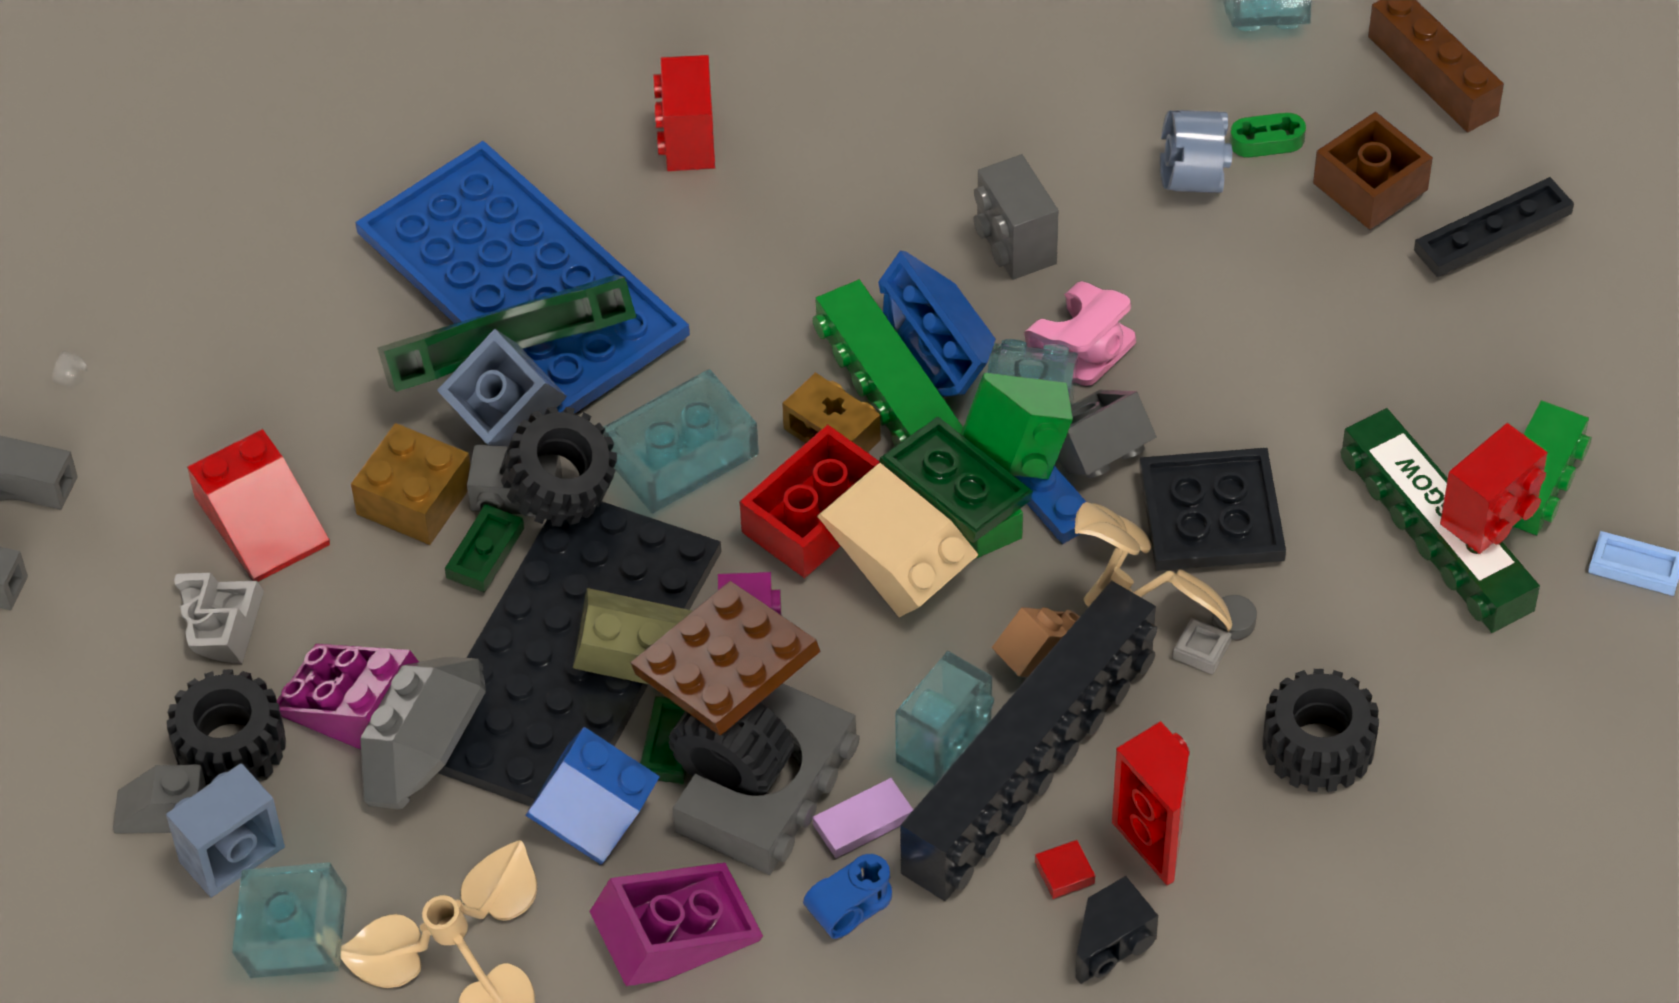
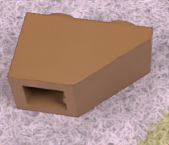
[991,607,1080,677]

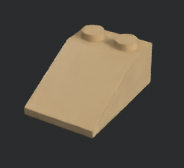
[817,463,978,618]

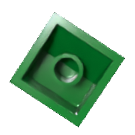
[961,373,1073,479]

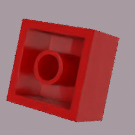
[653,55,715,171]
[1440,422,1548,554]

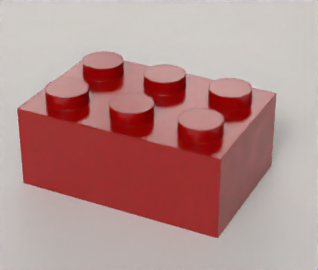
[739,424,879,579]

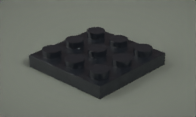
[1139,448,1286,571]

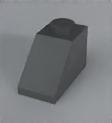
[113,765,207,833]

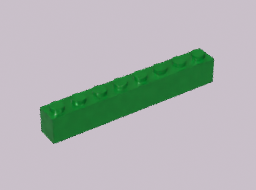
[812,279,1023,558]

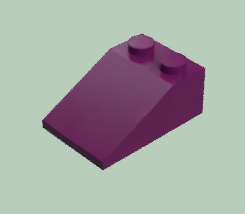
[589,862,763,986]

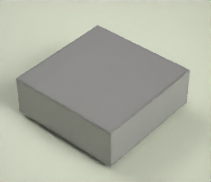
[1173,617,1232,675]

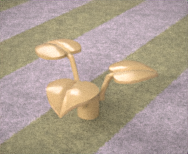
[1075,502,1232,632]
[337,840,537,1003]

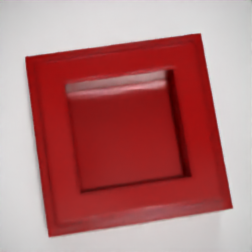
[1035,840,1096,899]

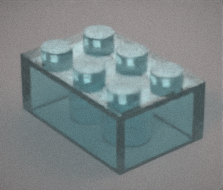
[603,369,759,514]

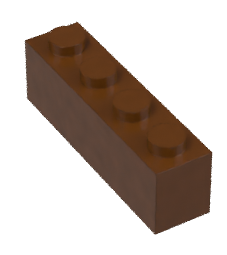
[1368,0,1504,133]

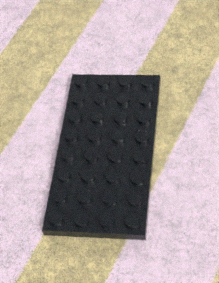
[438,501,722,806]

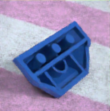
[878,250,996,397]

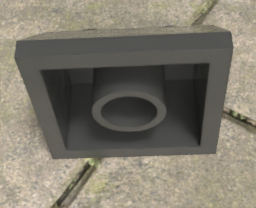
[1057,390,1157,478]

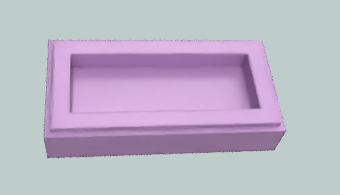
[813,778,913,858]

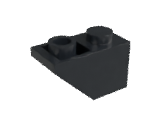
[1075,876,1159,984]

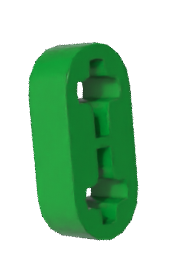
[1230,113,1306,157]

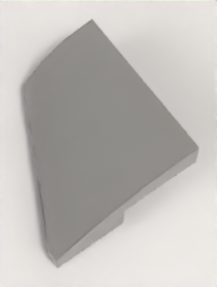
[174,573,264,664]

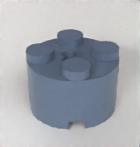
[1160,110,1232,193]

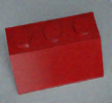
[1112,721,1190,886]

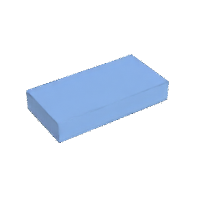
[1588,531,1679,596]

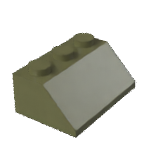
[573,588,692,684]

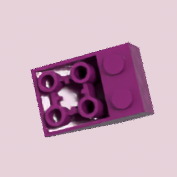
[277,643,419,750]

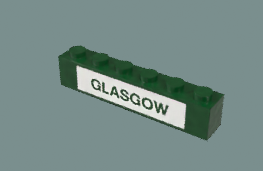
[1341,408,1540,633]

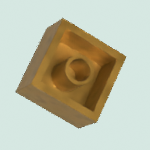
[351,423,471,545]

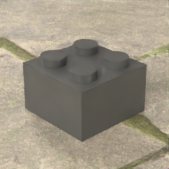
[973,154,1059,280]

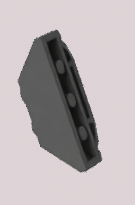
[360,657,486,810]

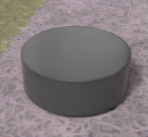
[1212,595,1257,640]

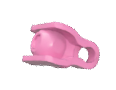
[1024,281,1136,386]

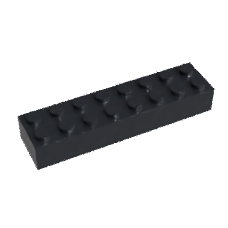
[900,580,1157,902]

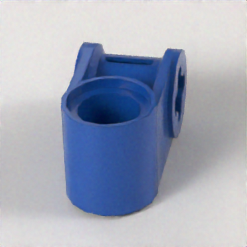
[803,854,892,939]

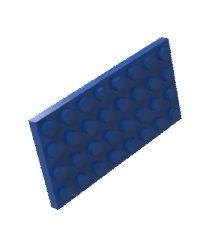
[355,141,690,414]

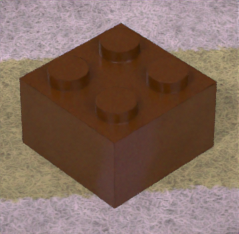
[1313,111,1433,230]

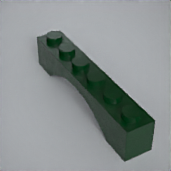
[377,274,637,392]

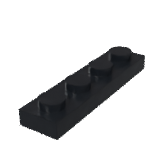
[1414,177,1574,277]

